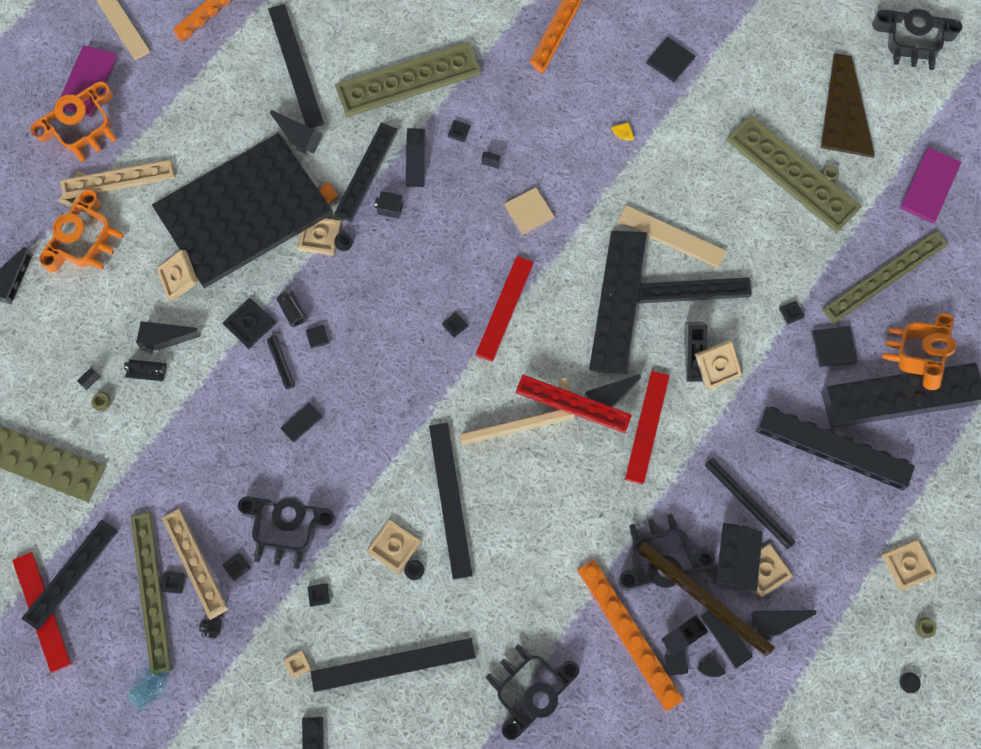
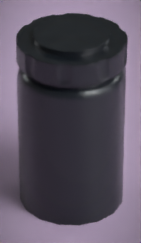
[276,290,308,327]

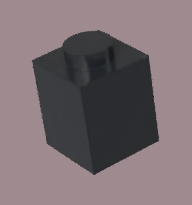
[374,191,403,219]

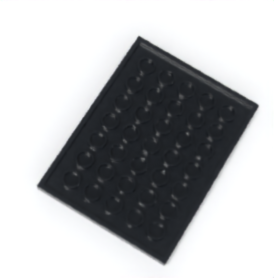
[152,133,334,289]

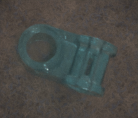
[125,674,167,713]

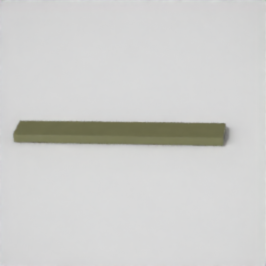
[822,230,948,324]
[130,512,172,675]

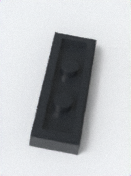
[700,611,753,669]

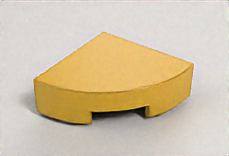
[611,122,634,140]

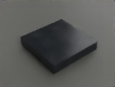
[646,37,696,83]
[222,298,276,349]
[812,326,858,368]

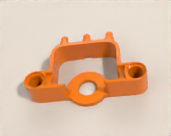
[30,82,117,162]
[39,190,124,273]
[882,313,956,390]

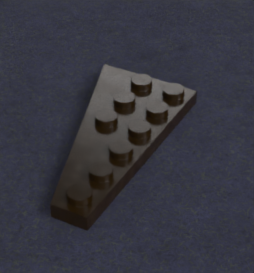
[820,53,875,158]

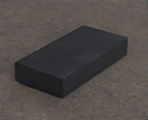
[280,403,323,443]

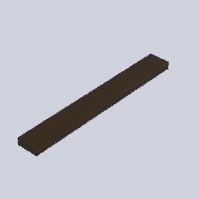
[637,541,775,656]

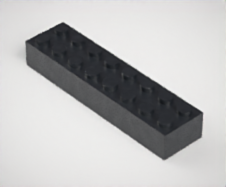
[821,363,981,428]

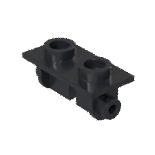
[124,359,167,382]
[199,597,225,639]

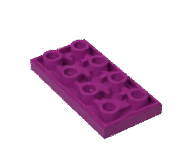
[60,45,118,118]
[900,147,962,224]

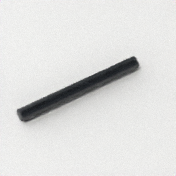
[705,458,795,549]

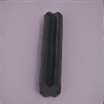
[267,336,295,390]

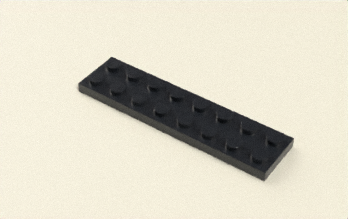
[589,231,649,374]

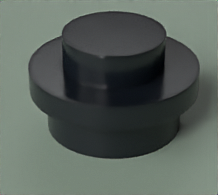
[334,233,353,251]
[404,560,424,580]
[899,672,921,693]

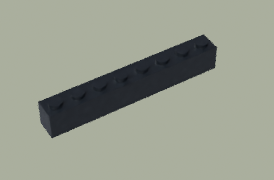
[755,406,915,491]

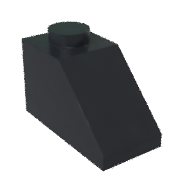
[661,615,708,656]

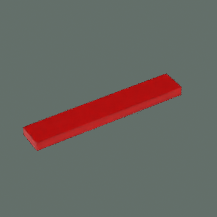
[475,256,534,362]
[624,371,670,485]
[515,374,632,434]
[12,552,72,673]

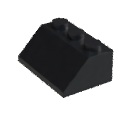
[716,523,763,592]

